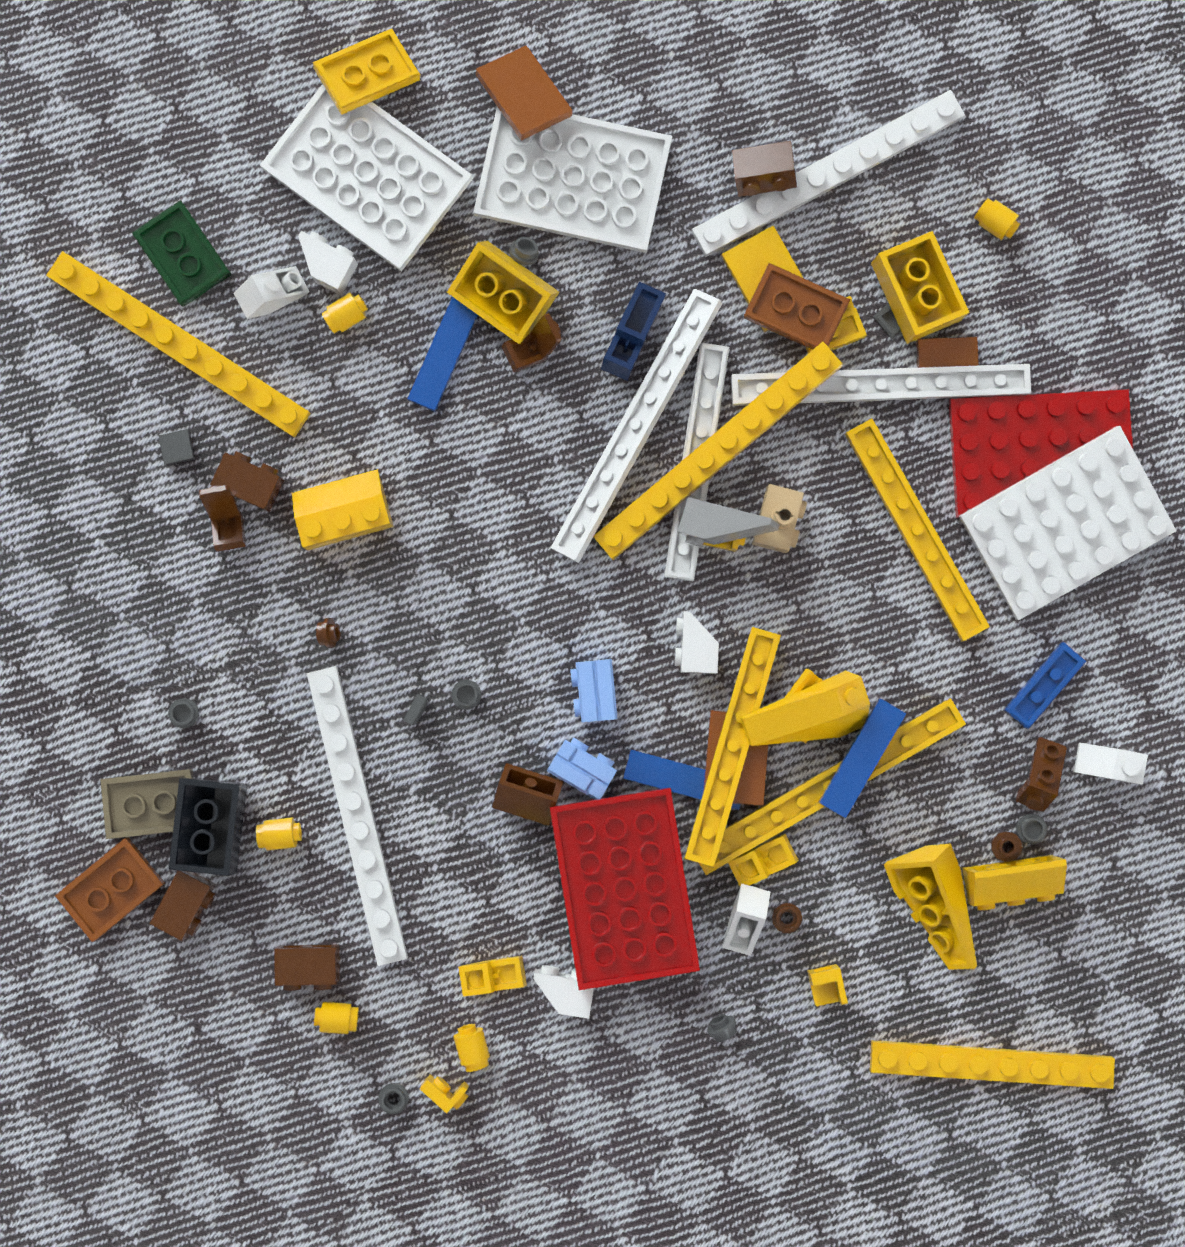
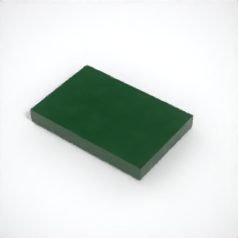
[132,200,232,307]

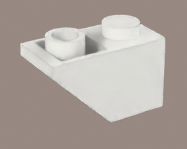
[298,231,358,296]
[234,266,309,319]
[675,611,719,674]
[533,965,594,1019]

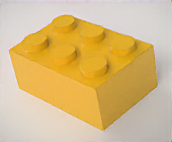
[871,231,970,344]

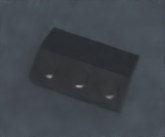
[169,778,248,876]

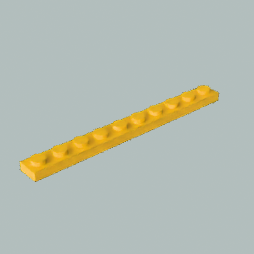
[46,251,311,438]
[593,342,843,560]
[699,698,966,875]

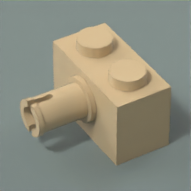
[752,484,807,553]

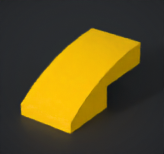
[728,834,799,886]
[458,955,527,997]

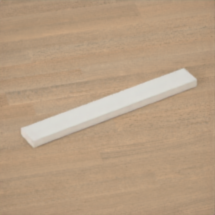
[664,343,730,582]

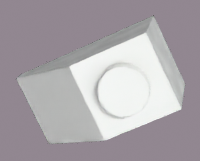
[1074,743,1148,785]
[722,883,771,956]

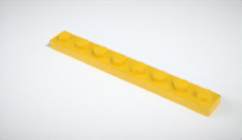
[845,418,990,642]
[684,627,781,868]
[870,1040,1115,1089]

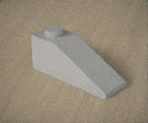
[677,497,780,547]

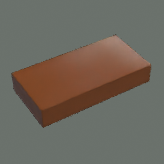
[916,337,979,368]

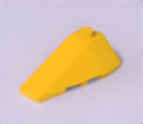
[740,671,870,746]
[884,844,977,970]

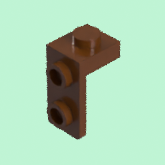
[501,313,562,373]
[199,485,246,552]
[1016,737,1067,812]

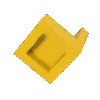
[807,964,848,1006]

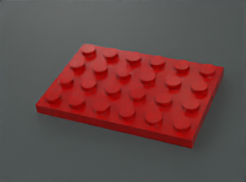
[948,389,1133,518]
[550,788,700,990]

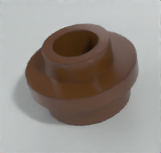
[316,618,341,648]
[991,831,1022,862]
[772,903,802,933]

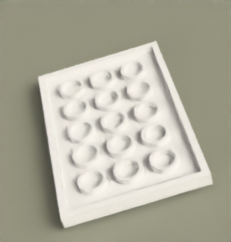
[260,84,473,272]
[473,107,672,253]
[959,426,1177,620]

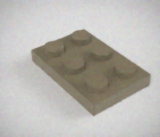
[100,769,194,839]

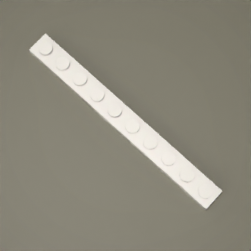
[692,90,965,257]
[551,289,722,563]
[731,364,1031,406]
[307,666,408,966]

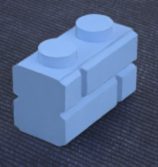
[570,659,618,723]
[547,737,617,800]

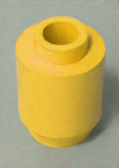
[974,198,1020,241]
[322,292,368,334]
[256,817,302,851]
[314,1002,359,1034]
[453,1024,490,1072]

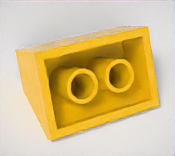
[447,241,559,344]
[292,469,394,550]
[962,855,1067,910]

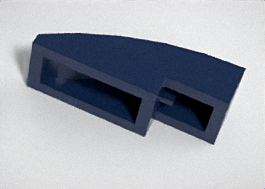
[601,282,666,381]

